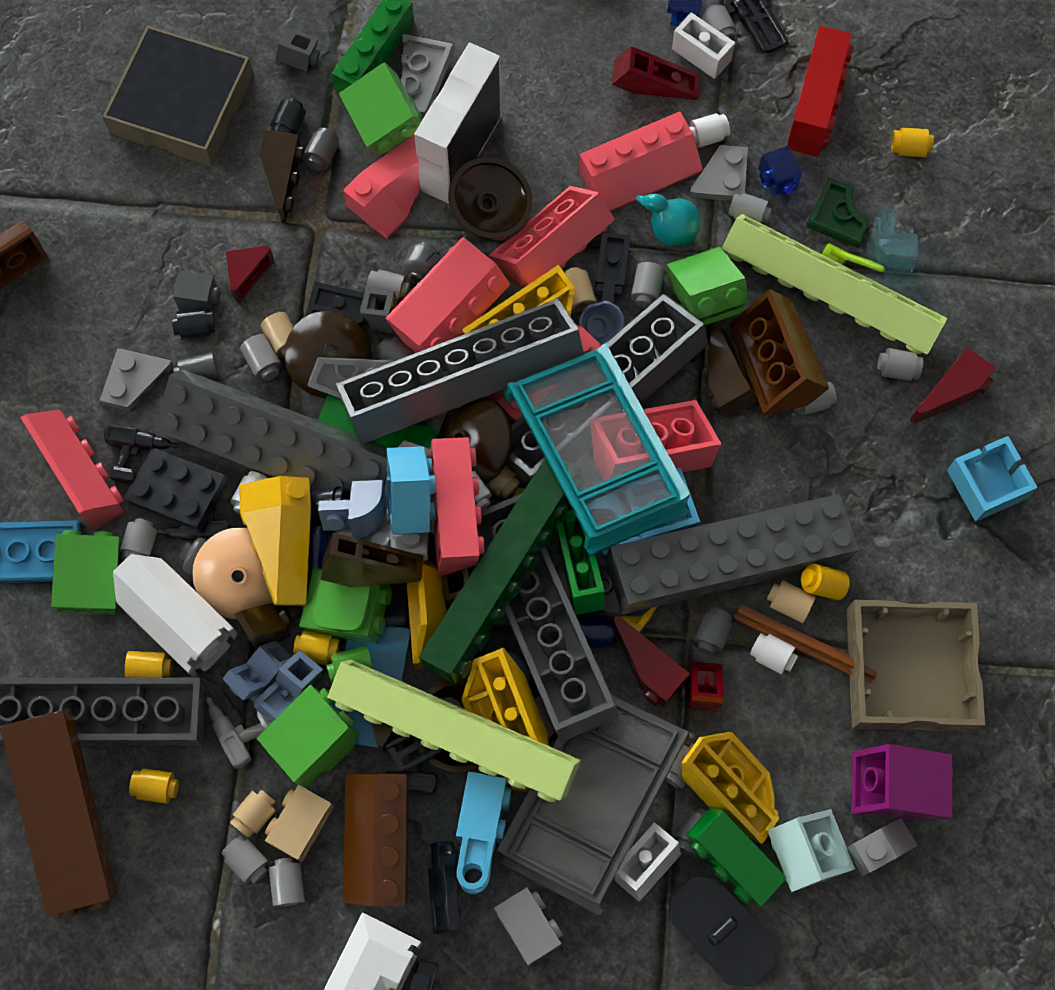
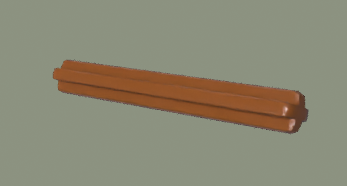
[733,605,877,683]

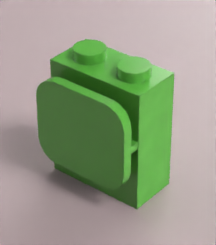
[339,62,423,156]
[667,247,749,325]
[51,530,119,615]
[299,568,392,644]
[256,684,360,788]

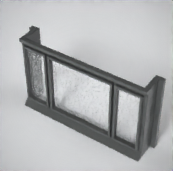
[497,695,694,917]

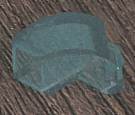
[867,207,918,273]

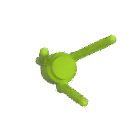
[822,243,885,272]

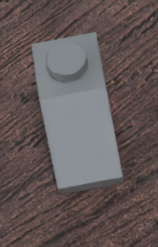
[847,818,918,877]

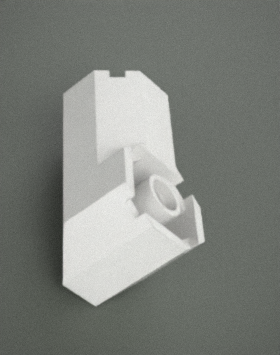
[113,554,237,678]
[324,912,422,990]

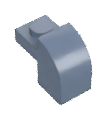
[318,480,387,538]
[222,640,292,702]
[253,650,323,722]

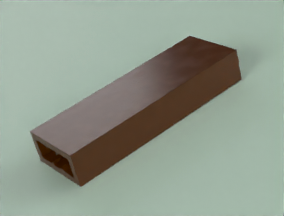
[0,708,117,919]

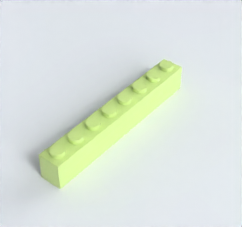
[722,214,947,355]
[327,660,581,802]

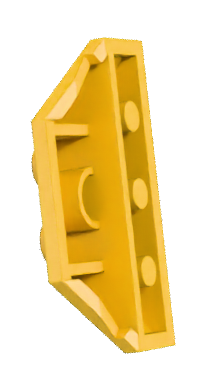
[462,265,575,334]
[407,560,449,670]
[462,648,548,746]
[681,732,779,844]

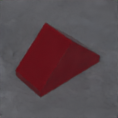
[226,246,275,303]
[688,661,724,712]

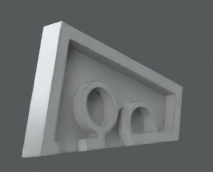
[401,34,455,118]
[307,357,394,399]

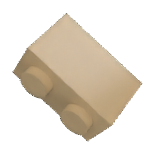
[265,785,334,863]

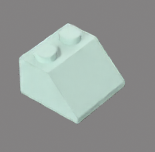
[768,809,855,892]

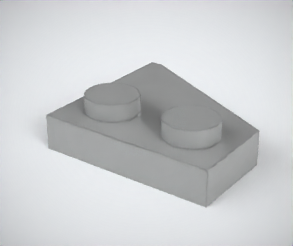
[690,145,748,201]
[100,348,173,411]

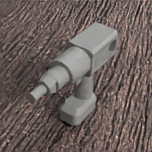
[206,697,272,769]

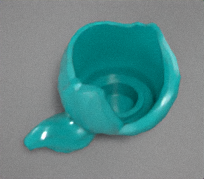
[636,193,701,247]

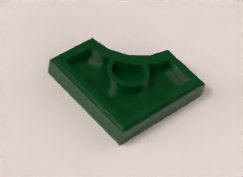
[806,177,870,248]

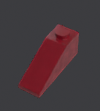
[612,46,701,100]
[910,347,996,424]
[612,615,690,707]

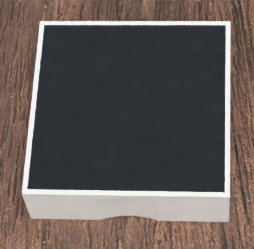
[414,42,502,204]

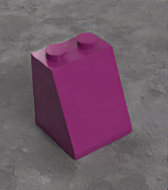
[851,744,953,821]

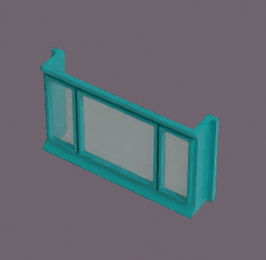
[503,342,690,556]

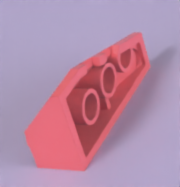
[343,135,421,240]

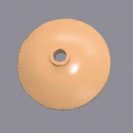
[193,528,274,619]

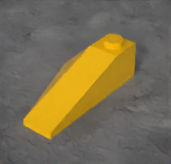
[239,476,311,606]

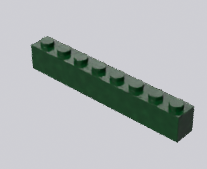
[419,458,584,685]

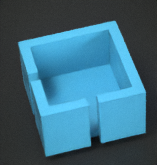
[947,436,1038,522]
[387,446,436,534]

